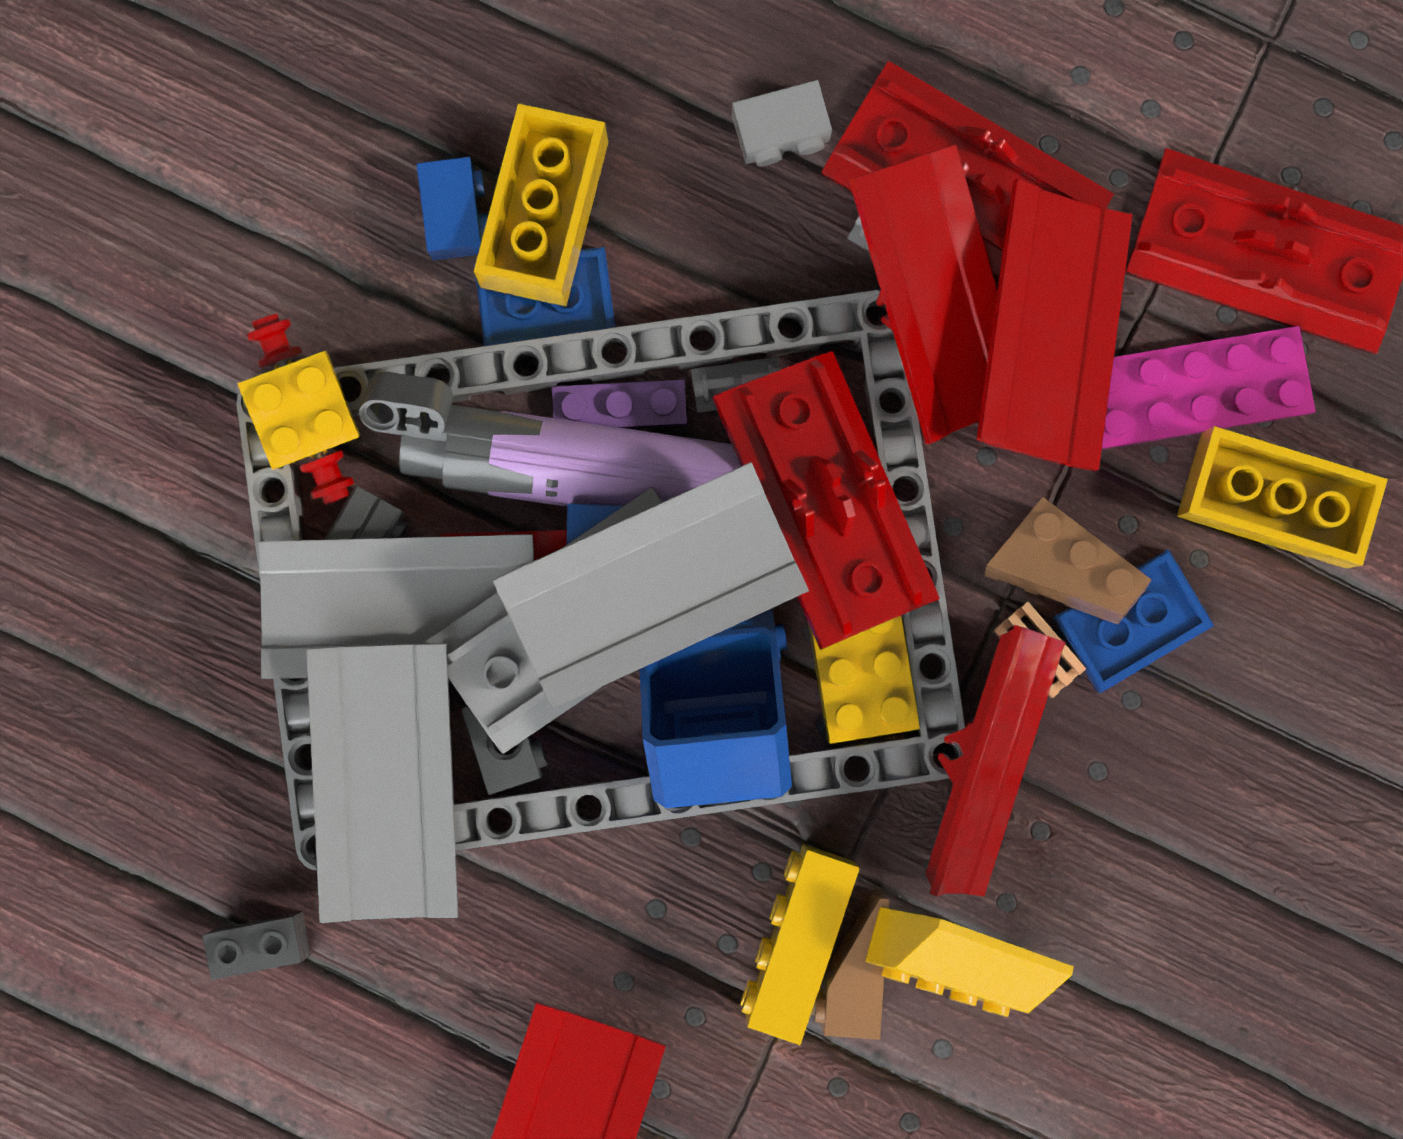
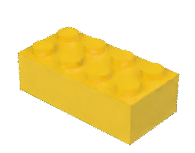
[474,104,608,307]
[1177,426,1388,569]
[807,616,920,744]
[740,843,860,1045]

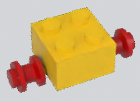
[237,313,360,504]

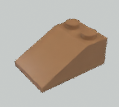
[812,890,889,1040]

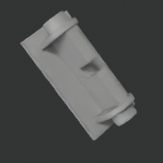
[691,357,781,413]

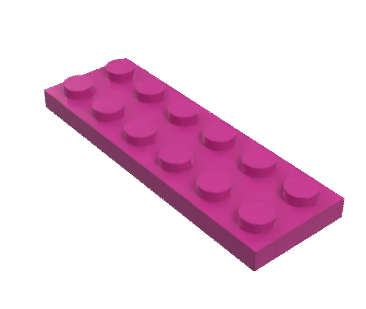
[1102,326,1316,450]

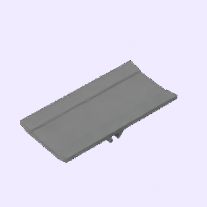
[492,462,809,709]
[425,487,662,754]
[258,535,534,679]
[306,643,459,923]

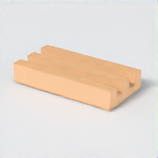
[993,601,1086,698]

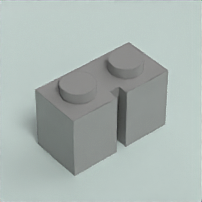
[732,80,832,167]

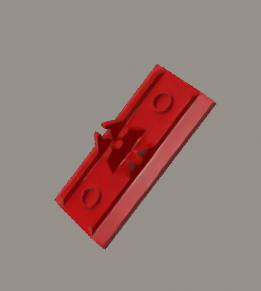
[821,61,1114,279]
[849,144,997,444]
[1125,148,1403,355]
[976,178,1133,471]
[712,351,940,650]
[925,625,1065,897]
[491,1002,666,1139]

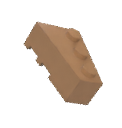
[984,497,1152,625]

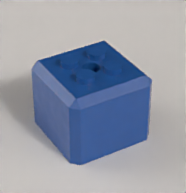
[639,627,792,808]

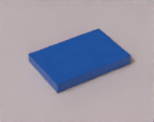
[474,247,616,346]
[1052,549,1214,693]

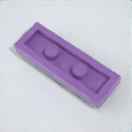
[552,380,687,429]

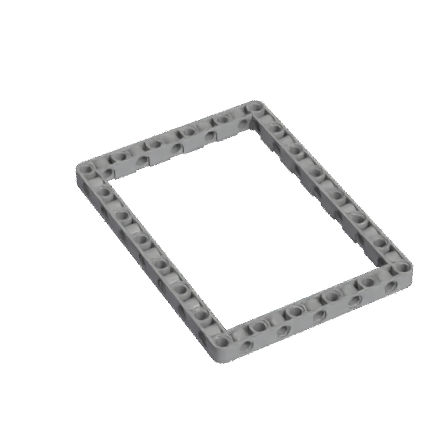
[236,290,965,870]

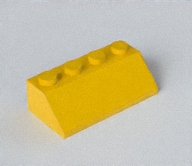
[865,907,1074,1017]

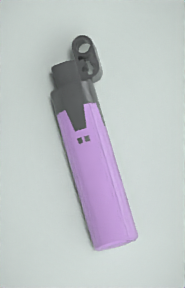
[359,372,741,507]

